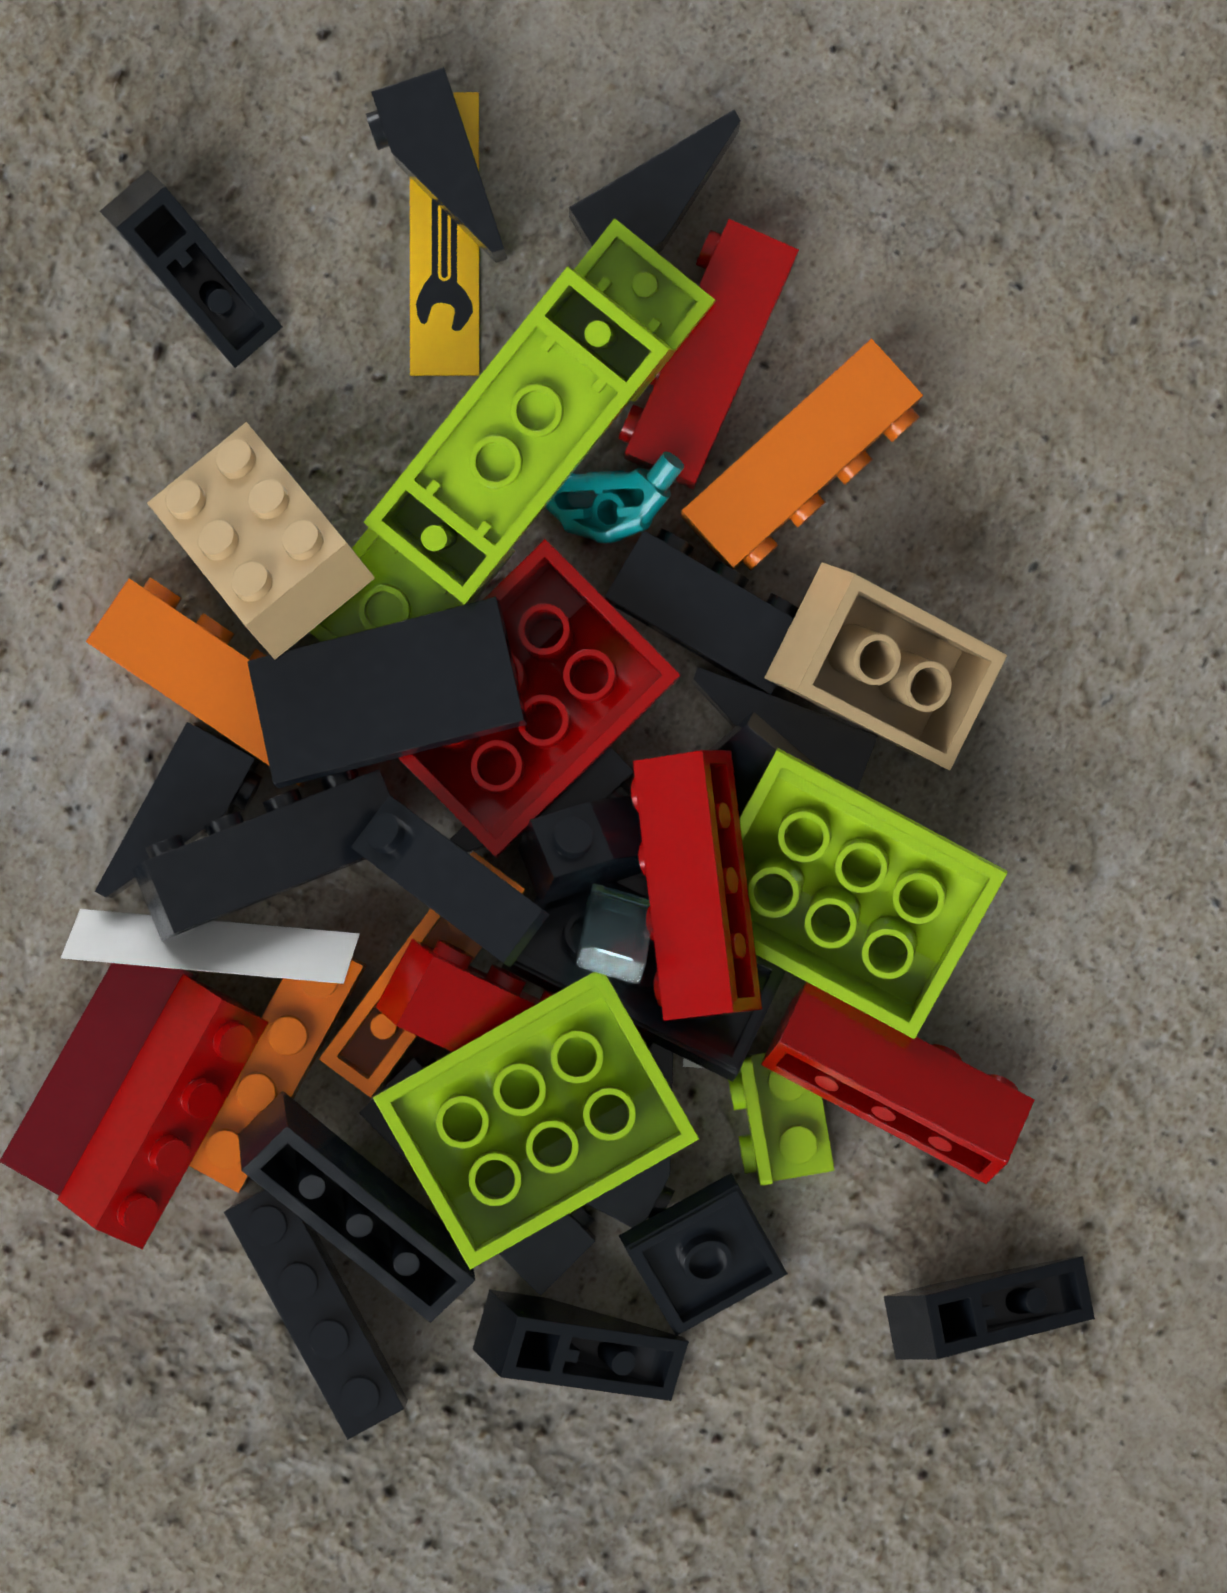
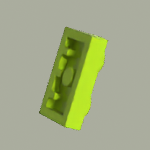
[728,1052,835,1186]

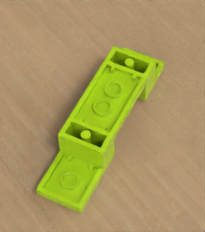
[310,218,717,642]

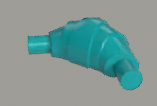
[545,451,684,543]

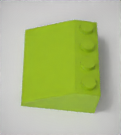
[739,748,1008,1039]
[373,967,699,1270]

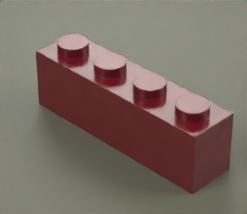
[0,963,199,1196]

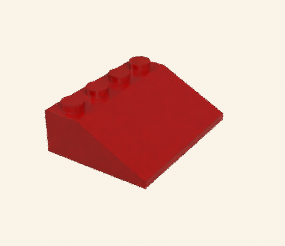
[399,539,681,858]

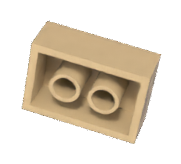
[147,422,375,660]
[764,562,1007,771]

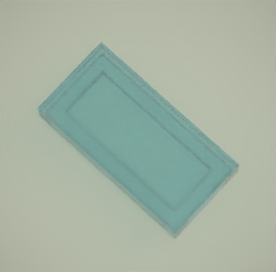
[576,883,651,984]

